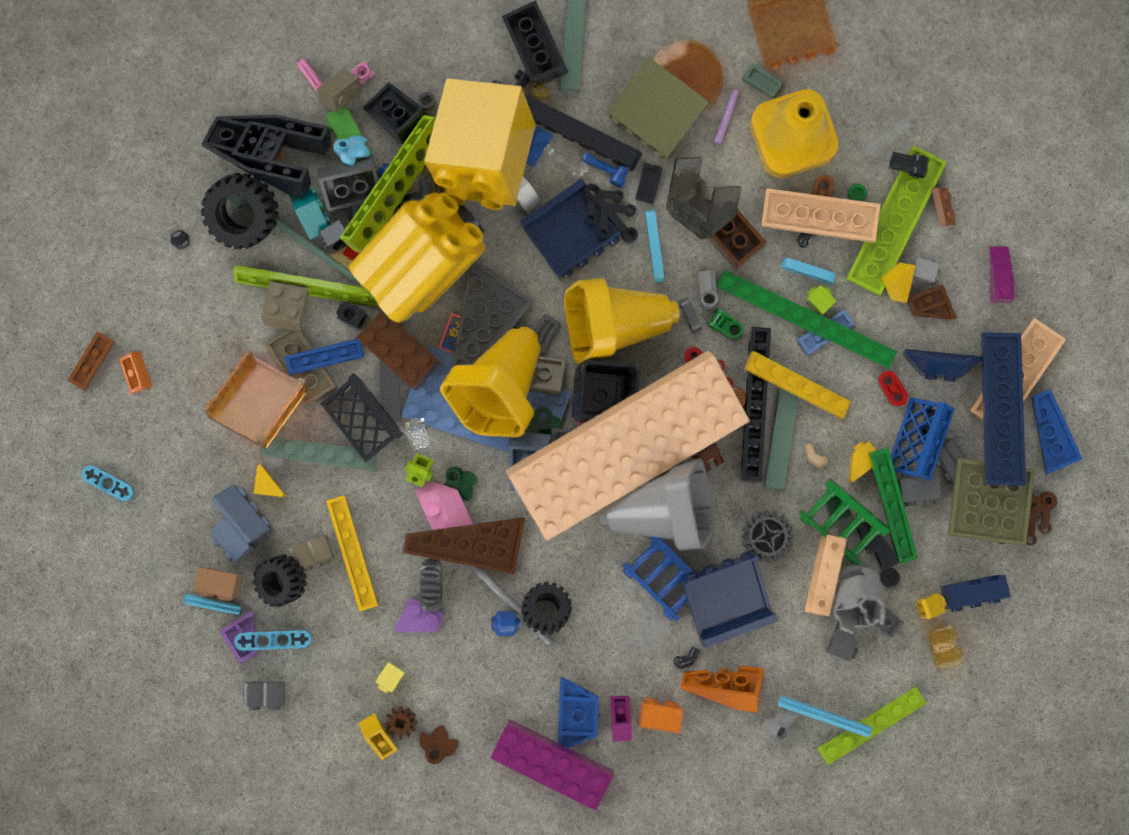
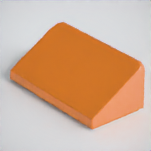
[119,351,152,394]

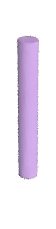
[714,90,740,144]

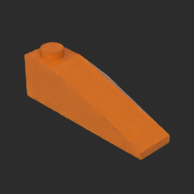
[680,666,764,713]

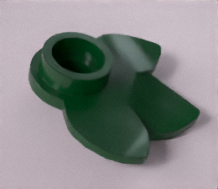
[525,406,563,440]
[444,466,478,501]

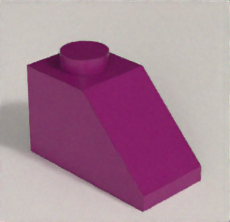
[610,695,632,742]

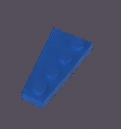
[1031,389,1082,474]

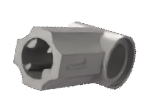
[698,270,718,311]
[763,707,800,741]

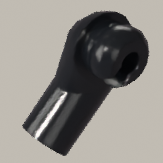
[514,69,530,90]
[673,646,701,669]

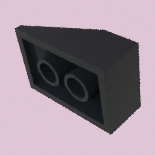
[363,82,428,145]

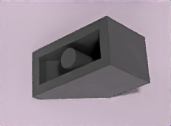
[826,621,858,662]

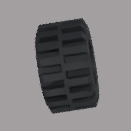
[253,555,307,607]
[521,582,572,635]

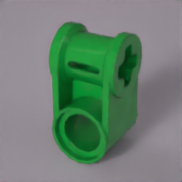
[706,308,743,341]

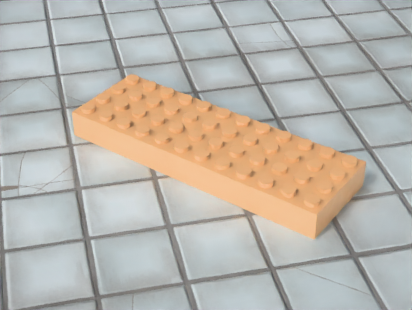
[505,351,749,541]

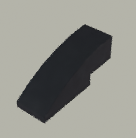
[852,518,899,570]

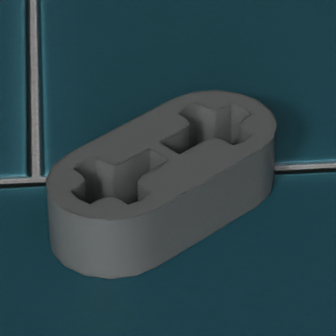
[679,297,702,333]

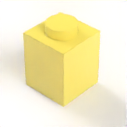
[376,662,406,693]

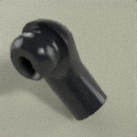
[797,233,817,248]

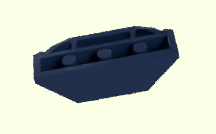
[902,349,982,382]

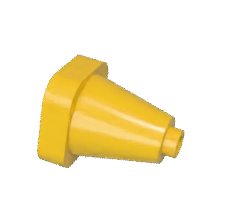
[750,89,839,179]
[564,278,679,364]
[440,327,541,437]

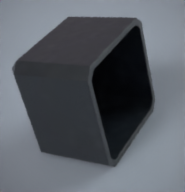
[571,360,640,423]

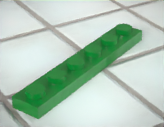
[868,447,918,564]

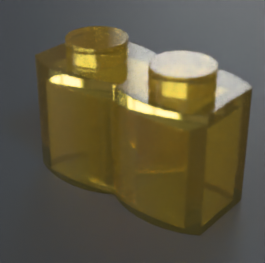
[926,625,963,670]

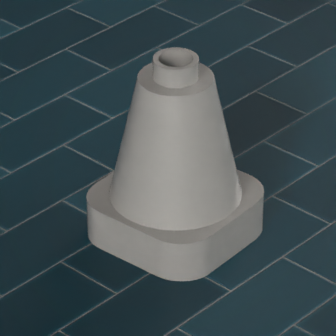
[598,459,715,550]

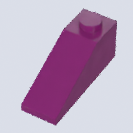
[989,247,1015,303]

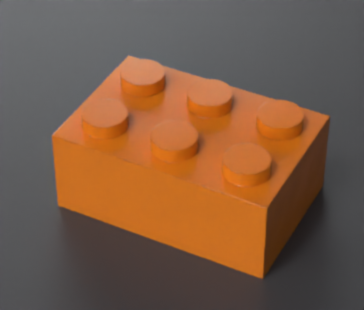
[638,697,683,733]

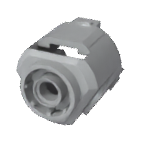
[833,565,886,634]

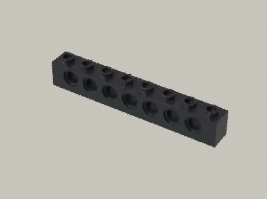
[740,327,771,483]

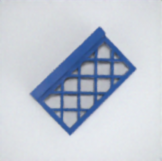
[891,397,955,481]

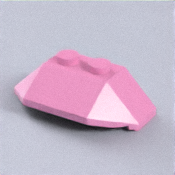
[415,481,473,530]

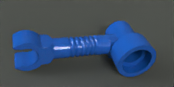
[581,152,629,188]

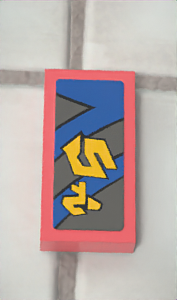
[438,313,461,354]

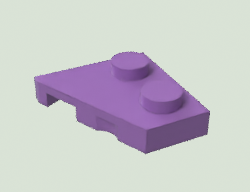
[394,597,445,632]
[219,611,257,664]

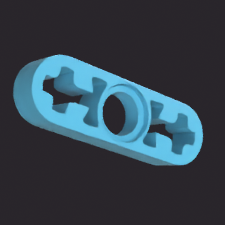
[781,258,836,285]
[82,465,134,501]

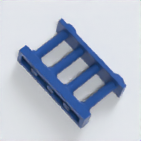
[622,537,693,621]

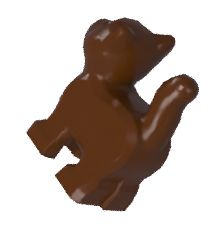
[690,442,724,472]

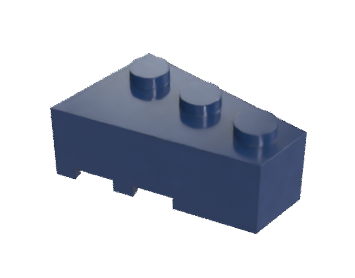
[940,574,1011,612]

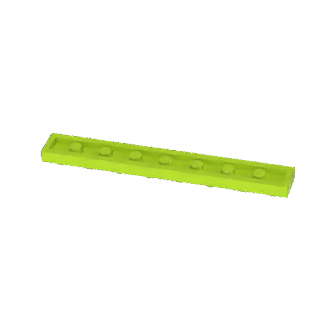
[233,265,380,308]

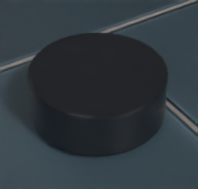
[880,568,900,587]

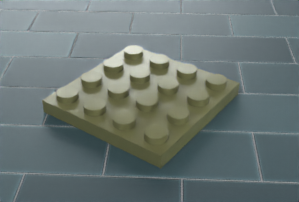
[948,458,1035,546]

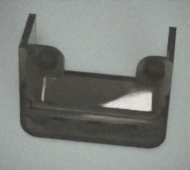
[666,157,742,240]

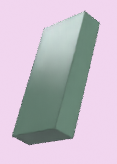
[742,63,784,99]

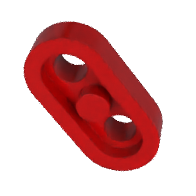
[878,371,908,407]

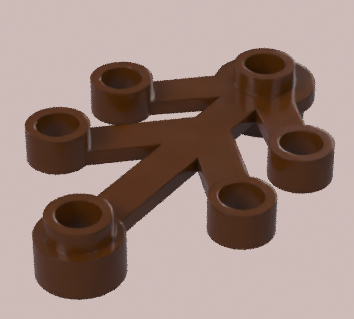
[996,491,1057,546]

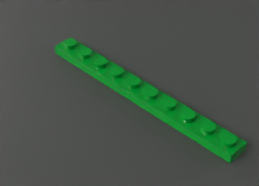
[716,270,898,369]

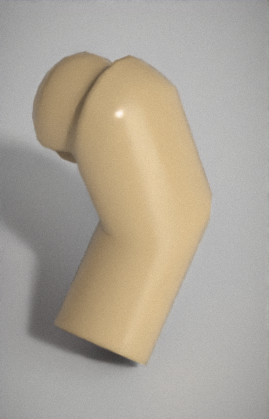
[804,443,828,468]

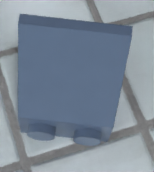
[508,432,551,491]

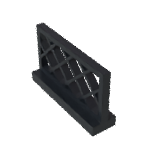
[320,373,404,462]

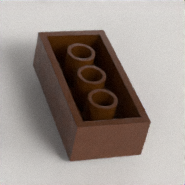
[356,310,441,391]

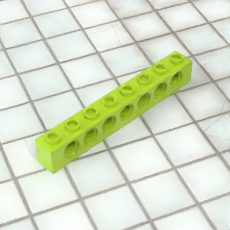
[340,115,436,253]

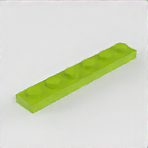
[817,686,927,765]

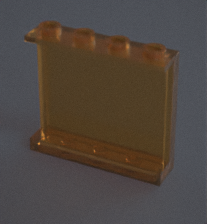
[747,0,839,69]
[204,350,309,449]

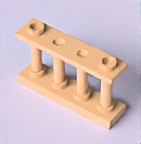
[804,535,847,616]

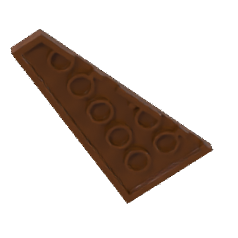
[402,517,525,574]

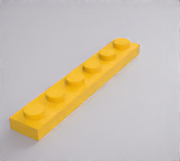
[744,351,851,419]
[326,495,379,612]

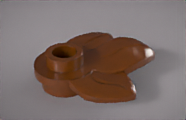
[419,725,458,764]

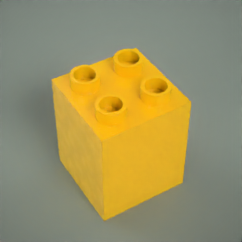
[424,78,536,210]

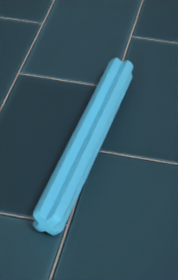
[778,696,872,737]

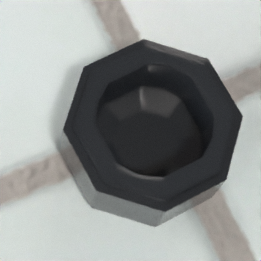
[170,230,190,249]

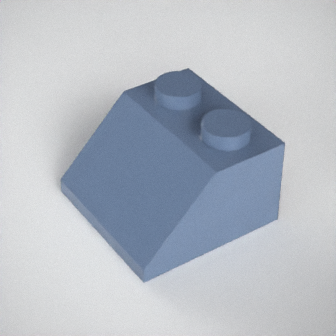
[211,517,256,563]

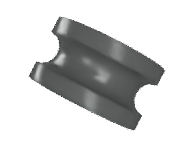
[418,92,436,110]

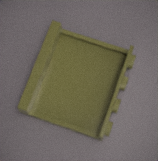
[608,56,710,159]

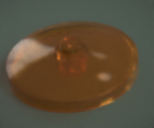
[653,40,724,111]

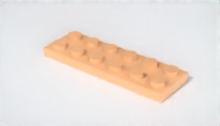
[761,188,880,243]
[969,318,1066,421]

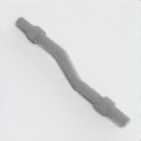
[470,566,554,646]

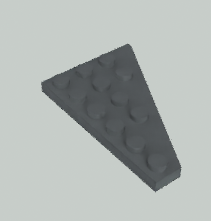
[452,261,533,367]

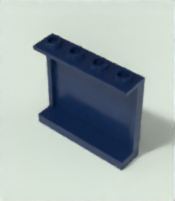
[520,178,621,279]
[681,552,778,648]

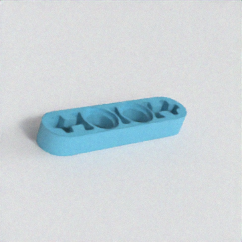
[645,210,664,283]
[234,630,311,651]

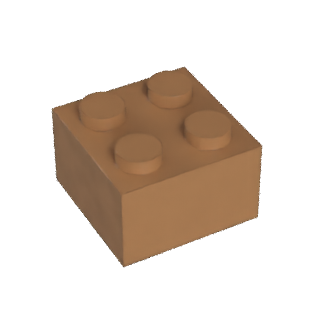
[193,567,243,601]

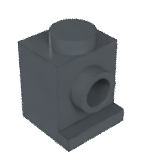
[874,607,904,638]

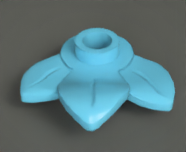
[333,136,370,166]

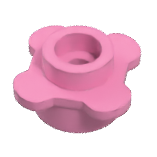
[351,62,374,84]

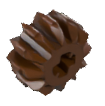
[384,706,418,740]

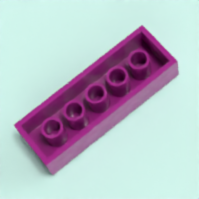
[490,719,614,811]

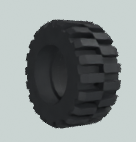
[201,173,279,250]

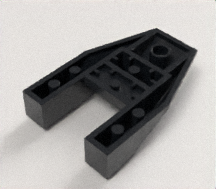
[201,115,332,198]

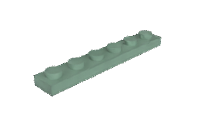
[259,435,377,471]

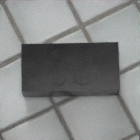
[502,0,569,88]

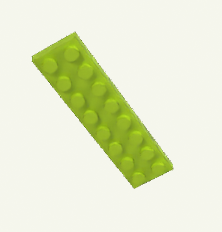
[846,145,947,296]

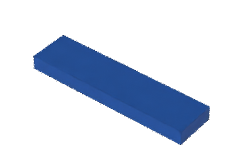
[284,339,364,376]

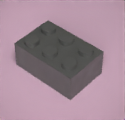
[317,156,379,212]

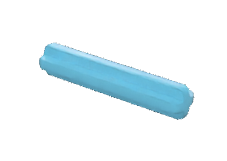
[184,594,242,615]

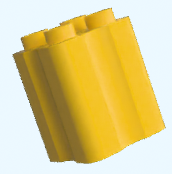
[349,193,486,323]

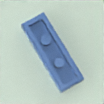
[796,309,855,356]

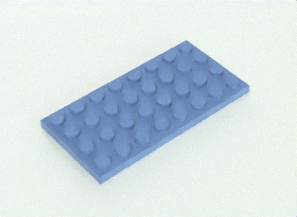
[401,344,571,453]

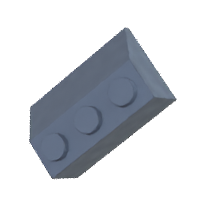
[211,485,272,545]

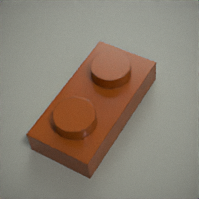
[932,187,956,226]

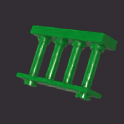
[799,477,890,565]

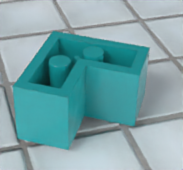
[288,187,331,240]

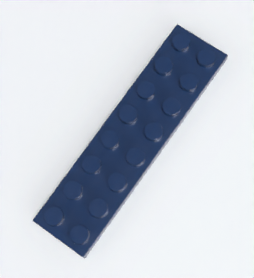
[981,332,1026,486]

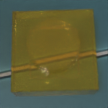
[532,86,551,101]

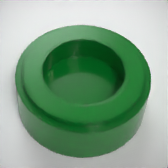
[848,184,867,202]

